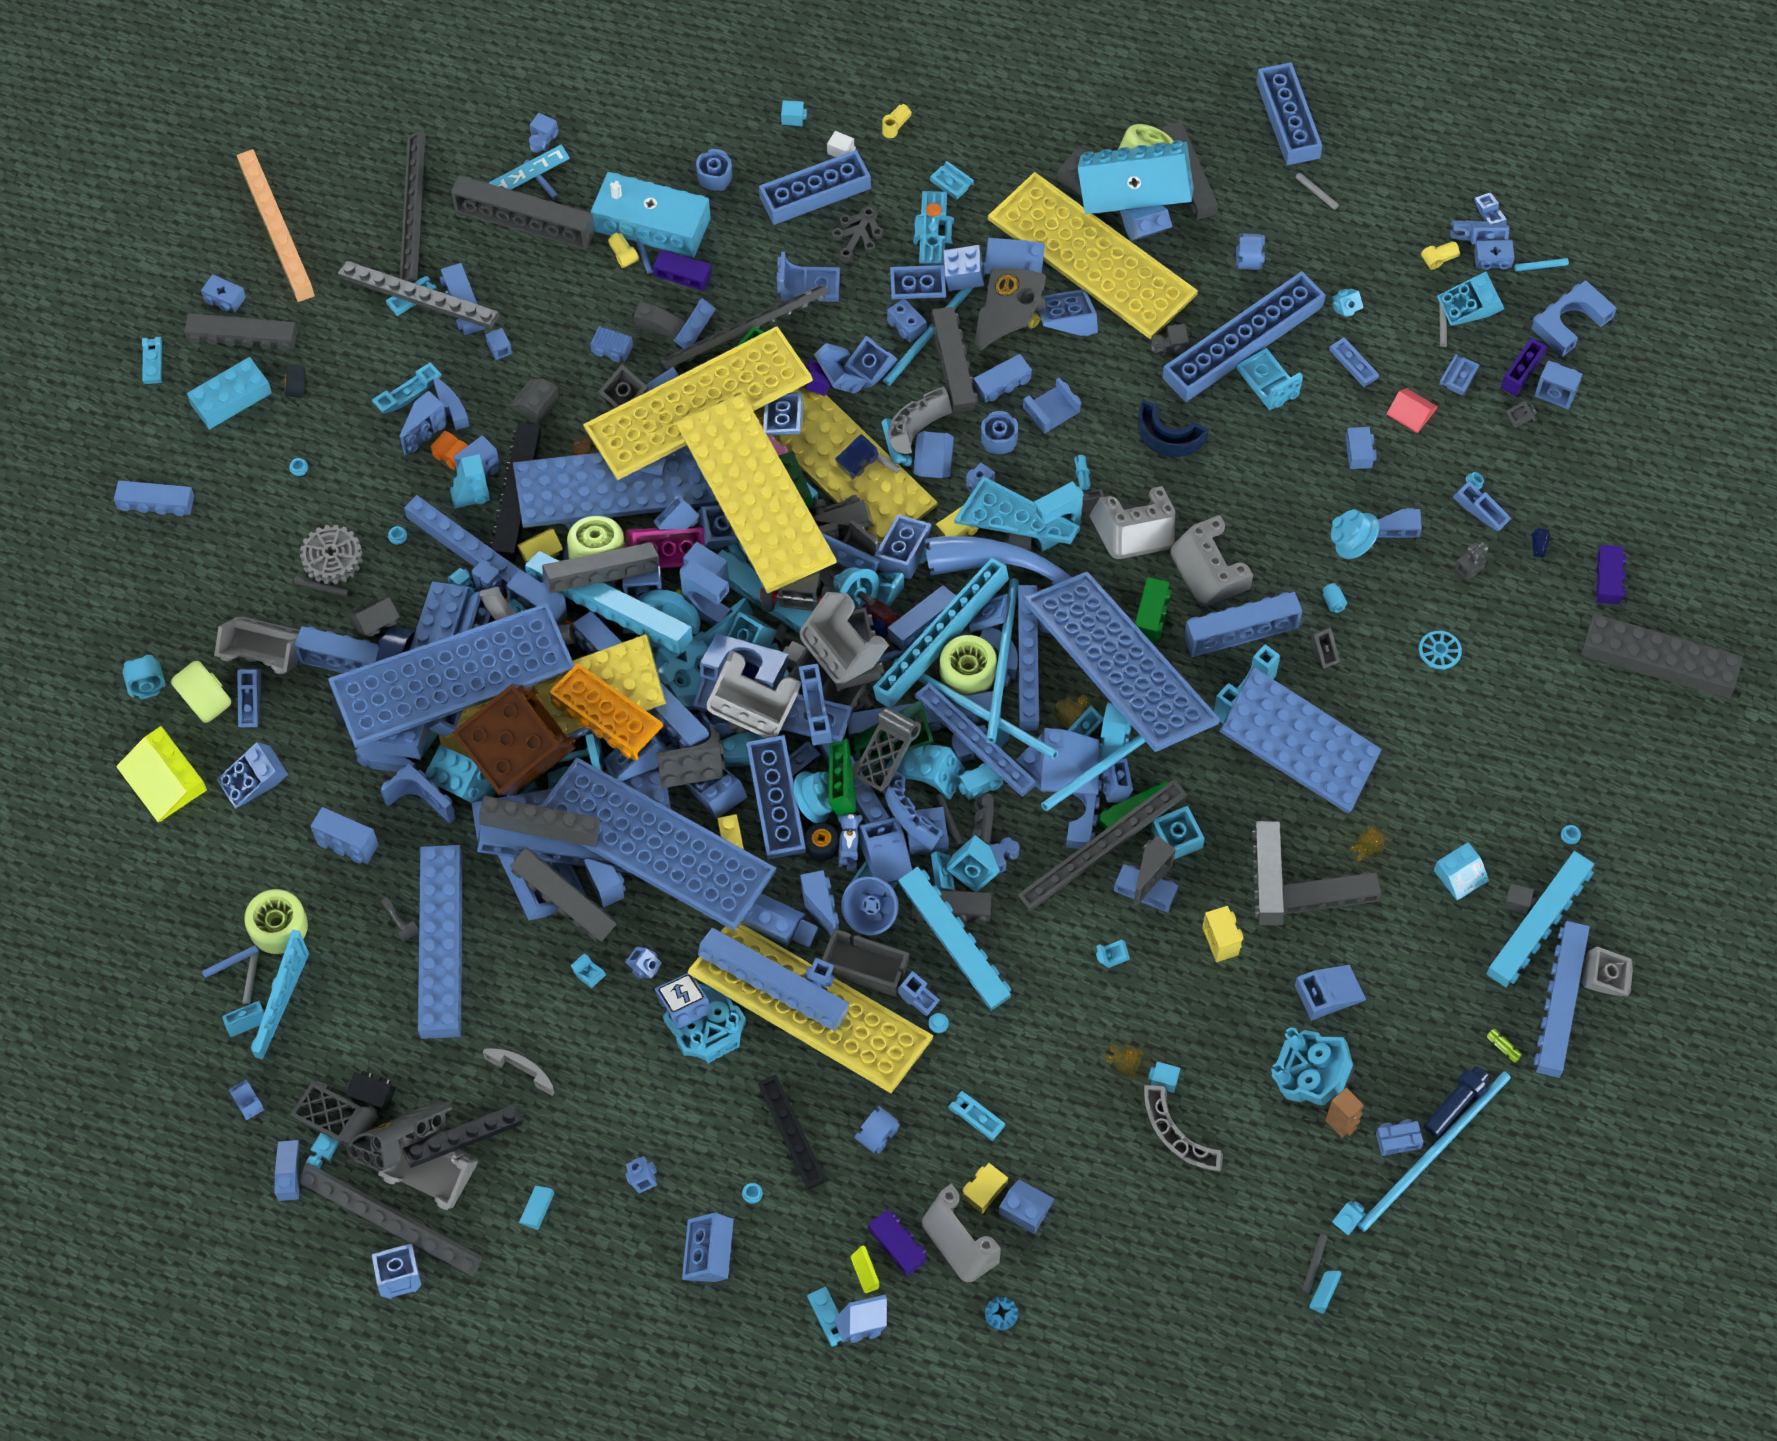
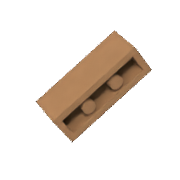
[1325,1088,1364,1138]

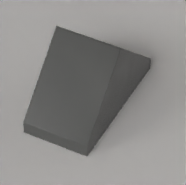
[1310,627,1340,669]

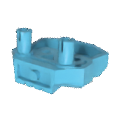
[653,640,709,710]
[663,984,746,1064]
[1271,1028,1353,1105]

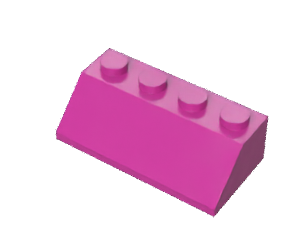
[626,525,705,568]

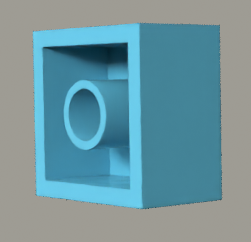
[1151,806,1205,859]

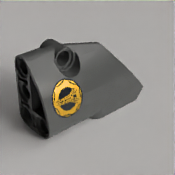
[974,268,1046,351]
[347,1102,452,1171]

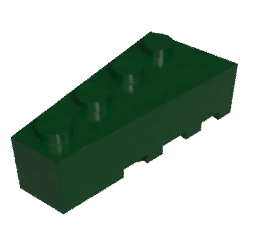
[852,700,934,762]

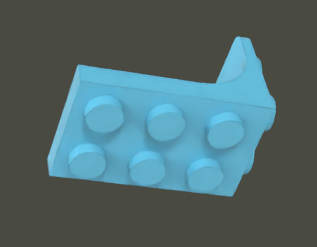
[1236,348,1303,410]
[886,744,965,800]
[425,745,496,803]

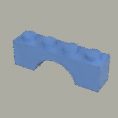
[799,663,832,746]
[1066,775,1102,849]

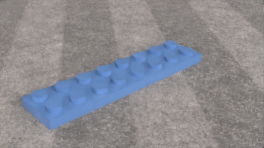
[693,677,852,742]

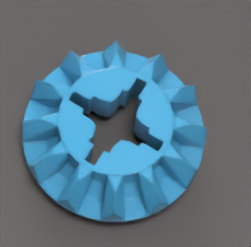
[985,1297,1018,1330]

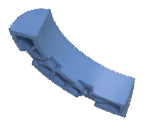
[884,771,943,850]

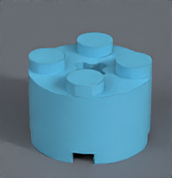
[122,655,166,699]

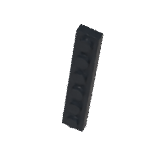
[758,1075,826,1190]
[402,1105,523,1168]

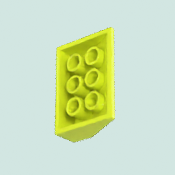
[116,726,207,823]

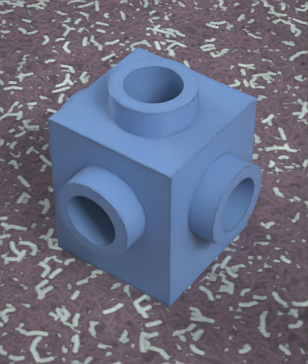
[966,462,995,492]
[625,947,662,979]
[804,958,835,990]
[625,1156,657,1193]

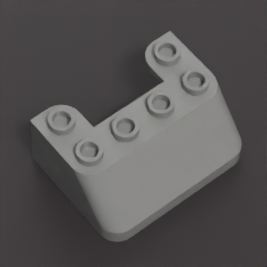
[1089,486,1175,559]
[1170,515,1253,606]
[800,592,889,683]
[214,617,300,674]
[707,650,801,738]

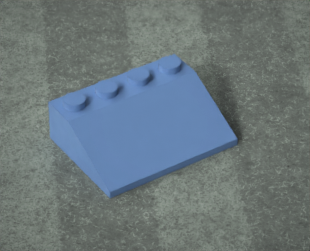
[498,855,586,920]

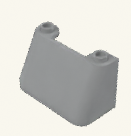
[378,1134,479,1210]
[922,1183,1001,1282]

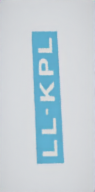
[489,145,570,190]

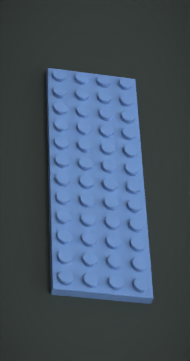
[513,445,719,528]
[1024,572,1220,752]
[328,603,574,748]
[540,757,776,931]

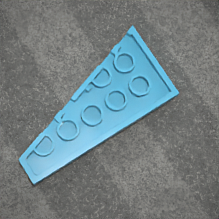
[954,476,1080,544]
[251,929,309,1060]

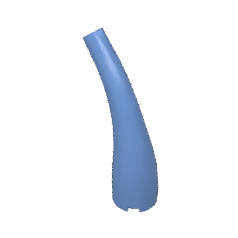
[925,536,1072,585]

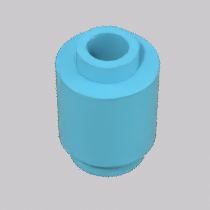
[1322,583,1347,613]

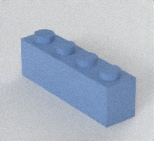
[439,263,485,335]
[114,481,194,516]
[888,585,956,652]

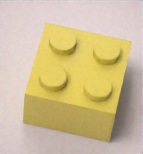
[1202,906,1243,962]

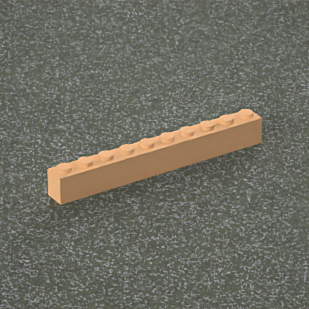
[237,149,315,302]

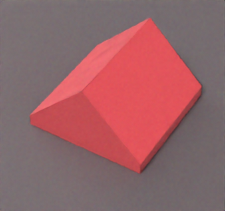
[1387,388,1438,433]

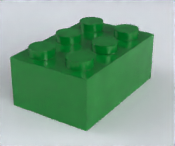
[1135,577,1172,646]

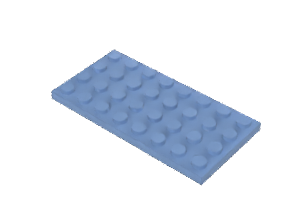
[1219,667,1382,813]

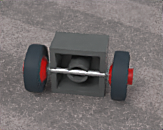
[760,572,835,612]

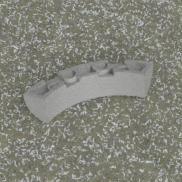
[888,387,953,454]
[480,587,576,645]
[1144,1085,1223,1171]

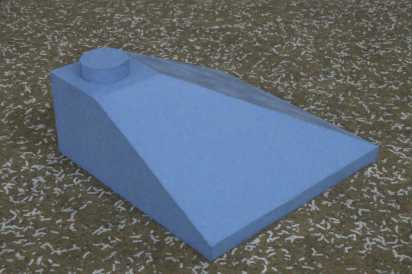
[1038,289,1098,336]
[1040,728,1099,795]

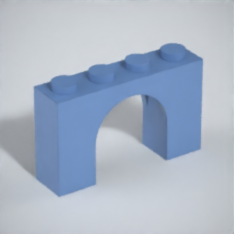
[1531,280,1617,357]
[680,559,731,626]
[700,633,788,690]

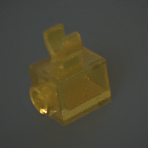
[1054,694,1089,729]
[1349,825,1387,861]
[1105,1045,1144,1077]

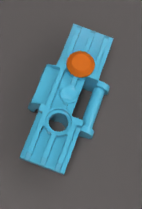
[913,191,954,265]

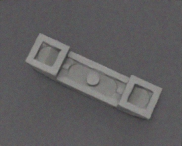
[483,1049,555,1096]

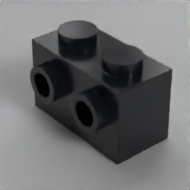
[345,1070,396,1110]

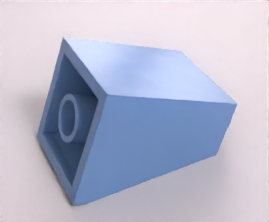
[1120,205,1173,241]

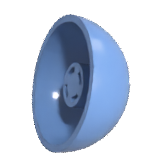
[841,876,899,935]

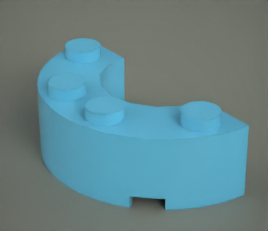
[623,590,701,634]

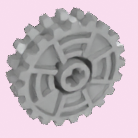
[300,525,363,586]

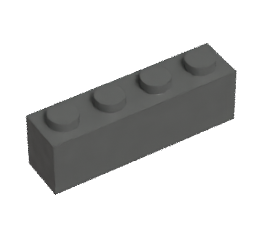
[911,891,991,924]

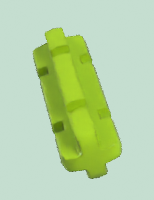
[1487,1029,1522,1062]

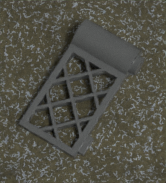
[852,707,921,793]
[290,1081,379,1147]

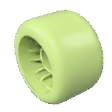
[1119,124,1174,149]
[567,516,625,559]
[940,635,997,696]
[171,661,231,723]
[244,889,308,954]

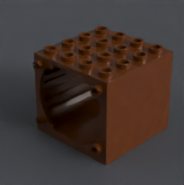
[452,684,576,796]

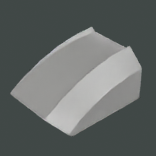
[1581,947,1633,996]

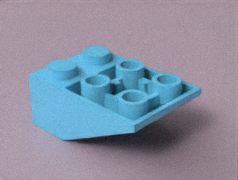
[1437,272,1504,326]

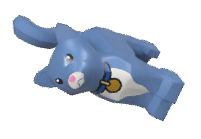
[838,813,862,871]

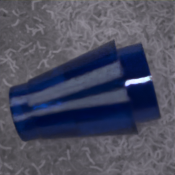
[1532,528,1551,558]

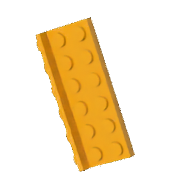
[549,663,663,761]

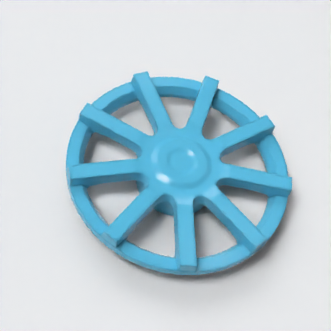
[1419,631,1462,670]

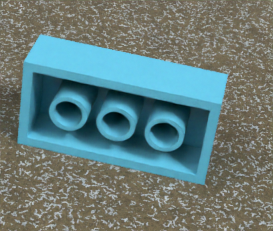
[187,357,272,430]

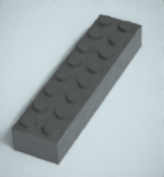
[451,175,595,250]
[1581,613,1743,699]

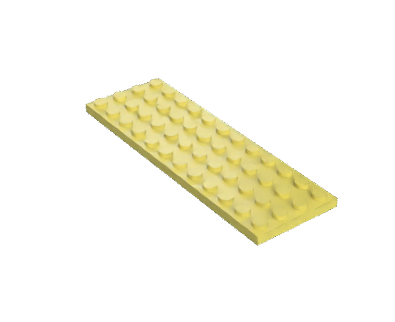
[988,172,1198,340]
[583,326,813,481]
[754,386,938,546]
[676,393,837,594]
[439,634,666,759]
[688,923,933,1093]

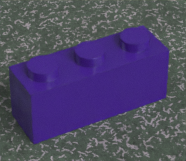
[653,250,712,291]
[1501,338,1547,397]
[1596,544,1626,604]
[868,1210,927,1277]

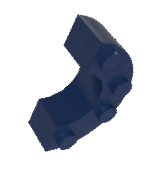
[1138,399,1209,457]
[373,626,416,663]

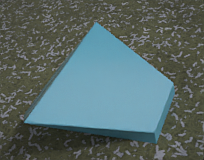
[877,572,904,614]

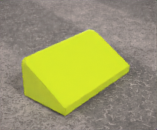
[851,1245,879,1293]

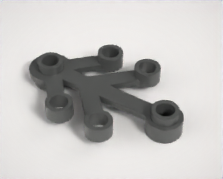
[832,206,883,264]

